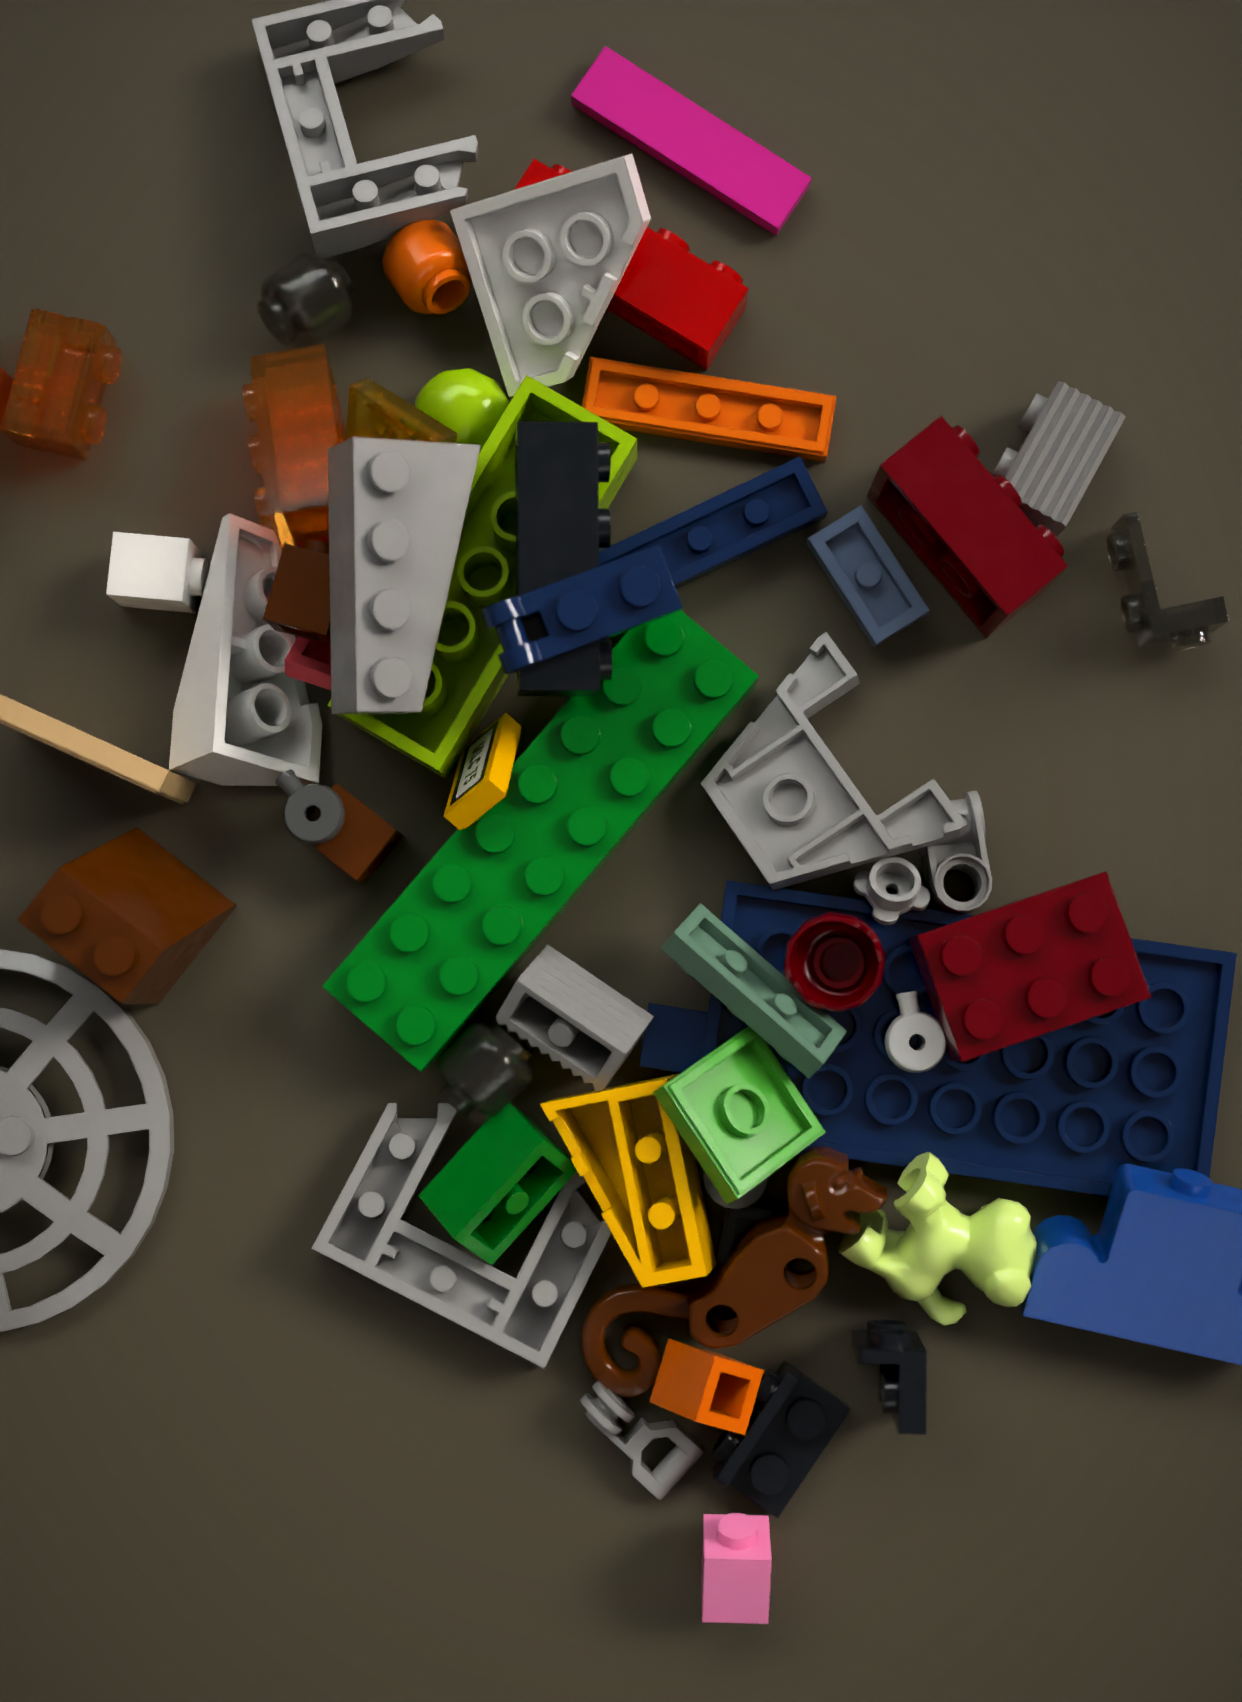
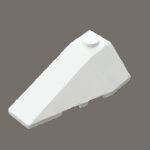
[169,513,322,786]

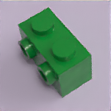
[418,1099,577,1266]

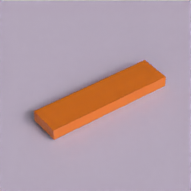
[582,357,837,462]

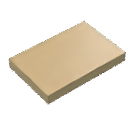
[0,694,197,805]

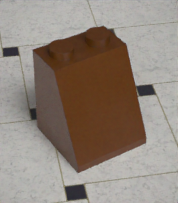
[17,827,237,1004]

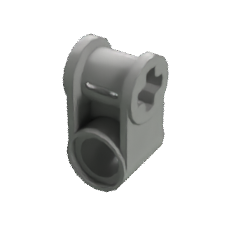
[917,790,992,914]

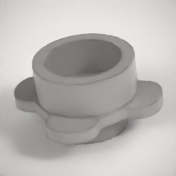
[853,857,930,925]

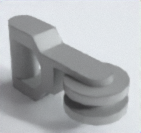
[580,1381,705,1500]

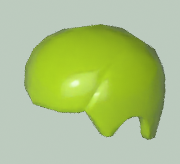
[414,368,510,452]

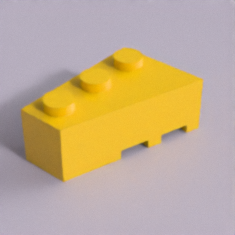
[540,1074,717,1288]

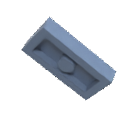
[806,505,930,648]

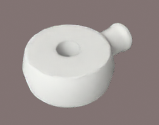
[885,991,946,1073]

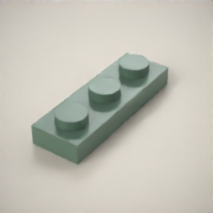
[660,903,847,1079]

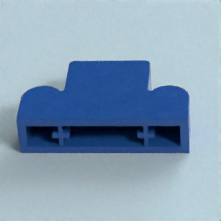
[1020,1164,1242,1365]

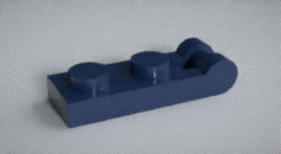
[481,544,683,675]

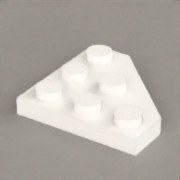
[450,153,651,397]

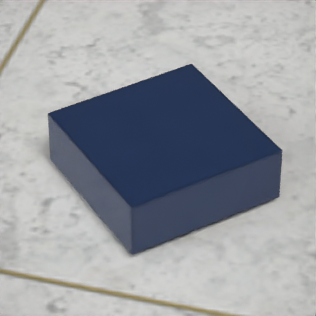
[639,1003,708,1073]

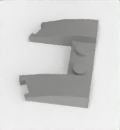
[251,0,479,261]
[312,1103,611,1368]

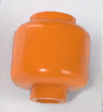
[382,219,472,315]

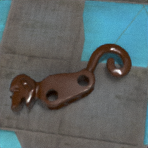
[581,1146,888,1398]

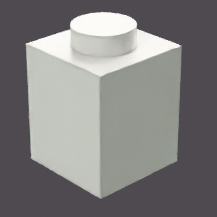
[106,532,209,613]

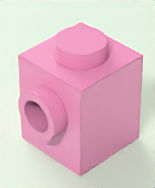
[701,1513,772,1624]

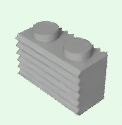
[991,381,1125,537]
[496,944,654,1091]

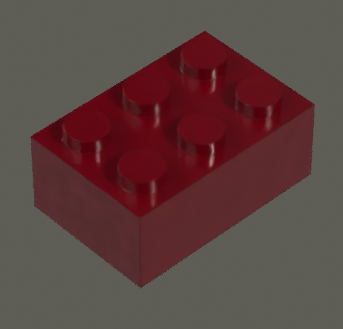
[867,416,1068,639]
[908,871,1152,1062]

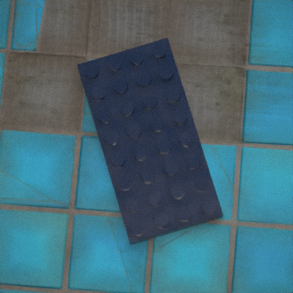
[701,880,1237,1196]

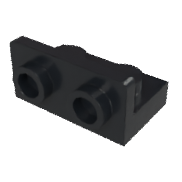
[852,1319,927,1435]
[710,1361,851,1518]

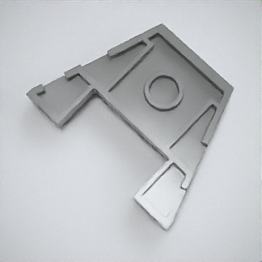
[701,632,968,891]

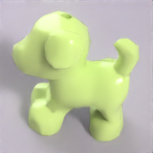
[838,1152,1038,1326]

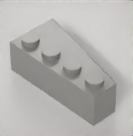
[328,437,481,715]

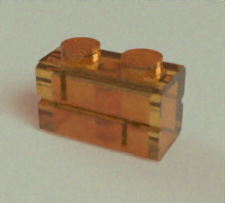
[0,308,122,460]

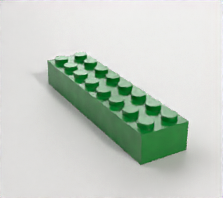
[322,610,759,1072]

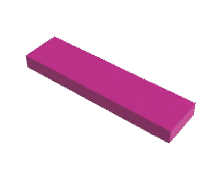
[571,46,812,236]

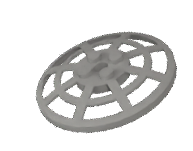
[0,949,174,1332]

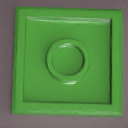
[653,1026,826,1204]

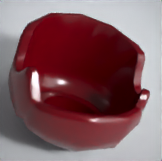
[784,911,886,1012]

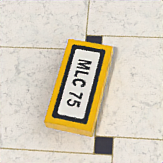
[444,712,522,830]

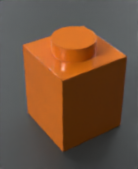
[649,1338,764,1435]

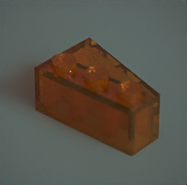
[242,343,346,550]

